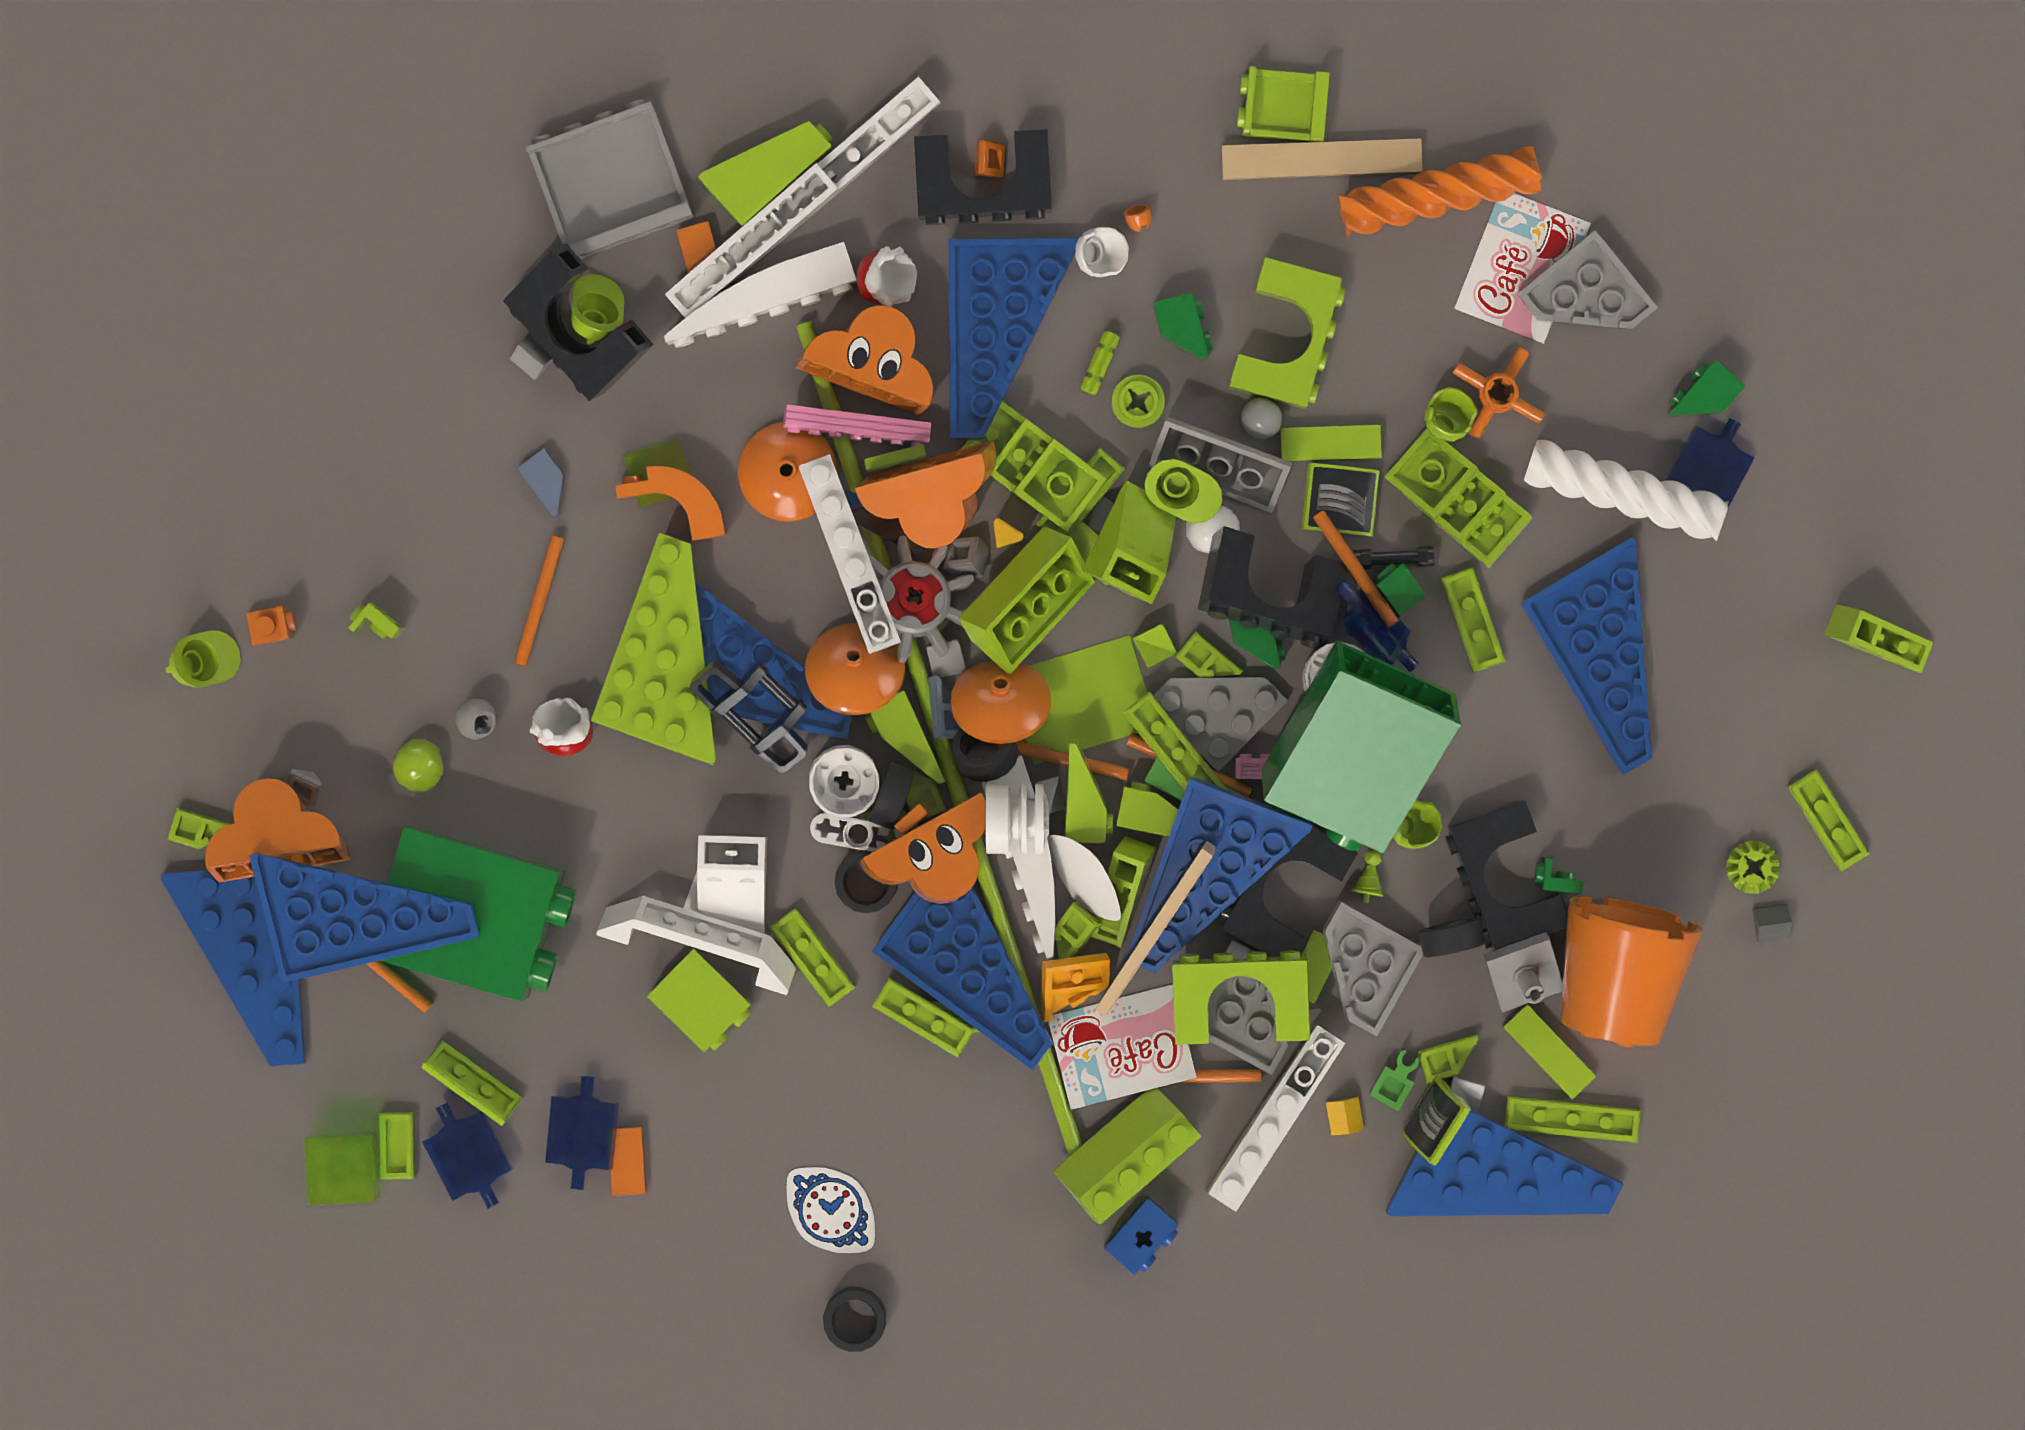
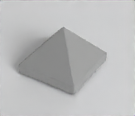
[287,769,322,805]

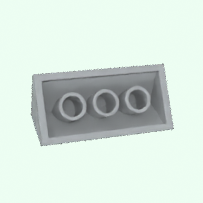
[1148,416,1292,513]

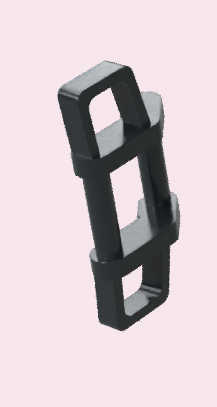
[690,661,808,773]

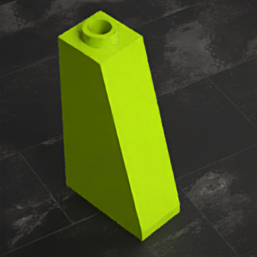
[698,121,833,227]

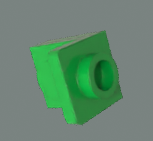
[1535,856,1584,894]

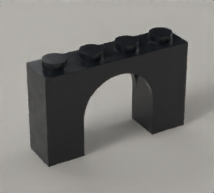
[914,129,1052,225]
[503,243,654,402]
[1198,526,1347,648]
[1445,800,1568,951]
[1219,826,1358,957]

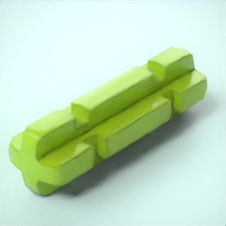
[1081,331,1120,395]

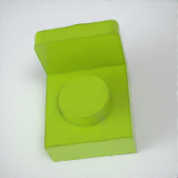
[348,603,405,639]

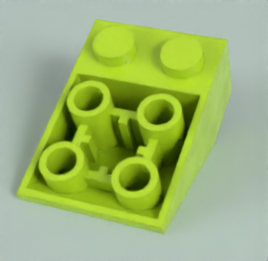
[1082,480,1176,604]

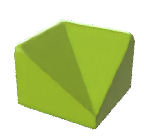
[1133,623,1177,668]

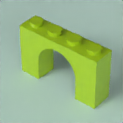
[1228,257,1346,409]
[1172,950,1310,1045]

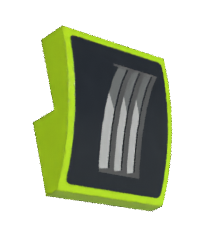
[1301,463,1379,537]
[1401,1076,1471,1166]

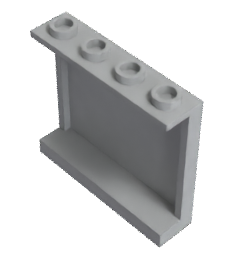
[525,99,694,259]

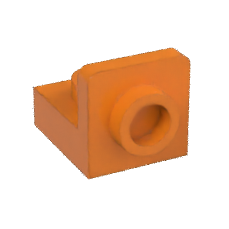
[246,605,297,646]

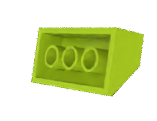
[959,526,1095,674]
[1052,1088,1202,1225]

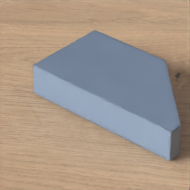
[517,448,564,518]
[928,676,961,739]

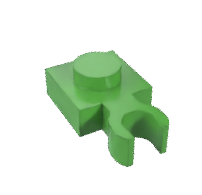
[1369,1049,1420,1112]

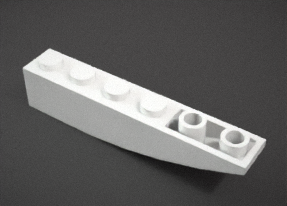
[664,242,857,348]
[798,454,901,654]
[982,756,1055,958]
[1206,1025,1345,1212]

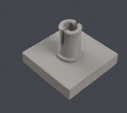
[1483,932,1563,1013]

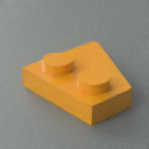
[1041,953,1110,1022]

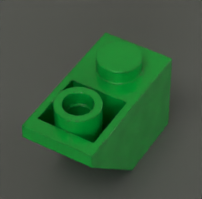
[1153,292,1213,361]
[1668,360,1746,417]
[1375,563,1426,618]
[1228,602,1285,669]

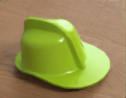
[571,274,625,346]
[1145,459,1223,523]
[165,630,241,687]

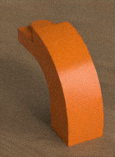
[615,466,726,541]

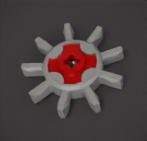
[849,536,974,663]

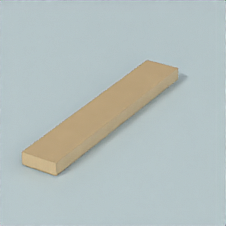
[1221,138,1423,180]
[1095,841,1217,1016]

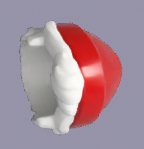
[857,246,918,307]
[530,698,593,757]

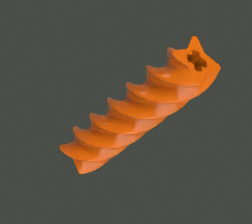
[1338,146,1542,238]

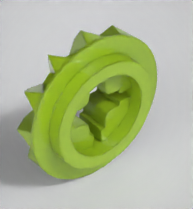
[1112,375,1165,428]
[1726,840,1780,894]

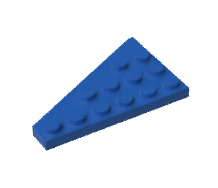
[948,238,1078,440]
[1520,537,1652,775]
[696,582,853,740]
[1124,776,1314,973]
[249,853,480,983]
[161,870,306,1066]
[872,886,1053,1070]
[1385,1109,1624,1216]

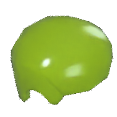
[1424,387,1477,442]
[393,739,444,792]
[1393,800,1442,849]

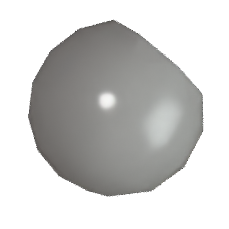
[1241,397,1283,440]
[455,698,497,740]

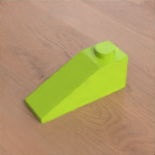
[1824,604,1934,673]
[865,691,946,785]
[1065,737,1113,844]
[1116,781,1178,837]
[1091,836,1156,948]

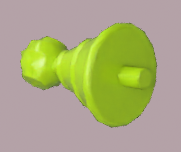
[1351,849,1384,903]

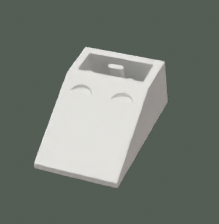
[697,834,768,934]

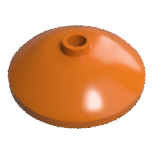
[738,422,838,522]
[805,623,905,715]
[951,660,1051,744]

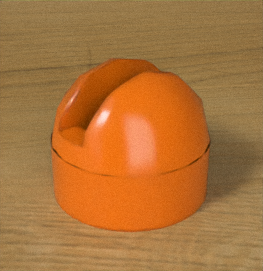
[1124,204,1152,232]

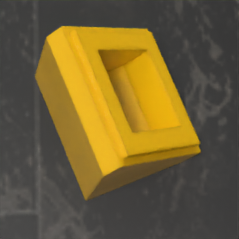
[993,518,1024,550]
[1326,1096,1364,1135]

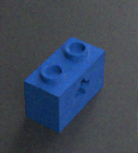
[1104,1195,1179,1275]

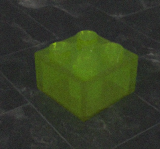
[304,1131,381,1205]

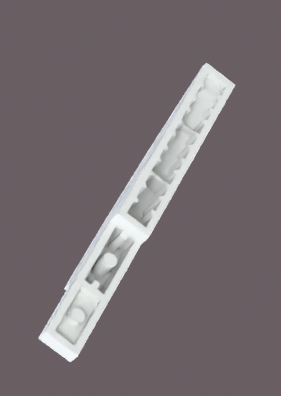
[665,76,941,318]

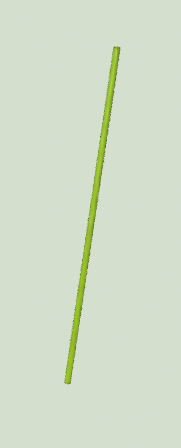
[796,321,1083,1156]

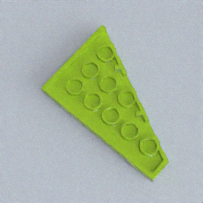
[591,533,716,765]

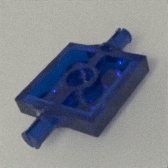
[1666,418,1755,508]
[1335,580,1419,672]
[545,1075,619,1190]
[422,1102,513,1209]

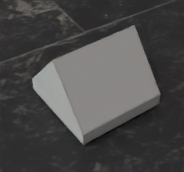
[510,334,553,381]

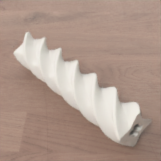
[1524,440,1729,542]

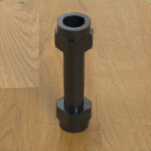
[1353,546,1435,570]

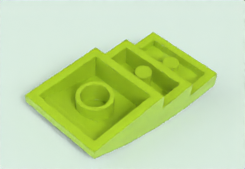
[959,401,1106,532]
[1384,429,1533,568]

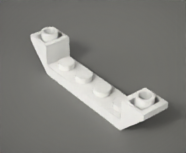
[596,896,796,995]

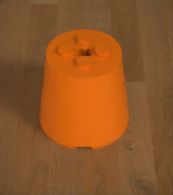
[1561,896,1703,1047]

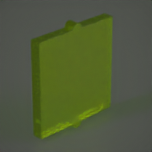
[624,439,691,508]

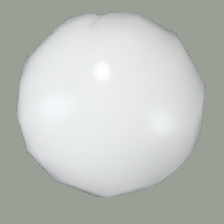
[1075,227,1129,278]
[1186,506,1240,554]

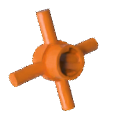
[1453,347,1545,439]

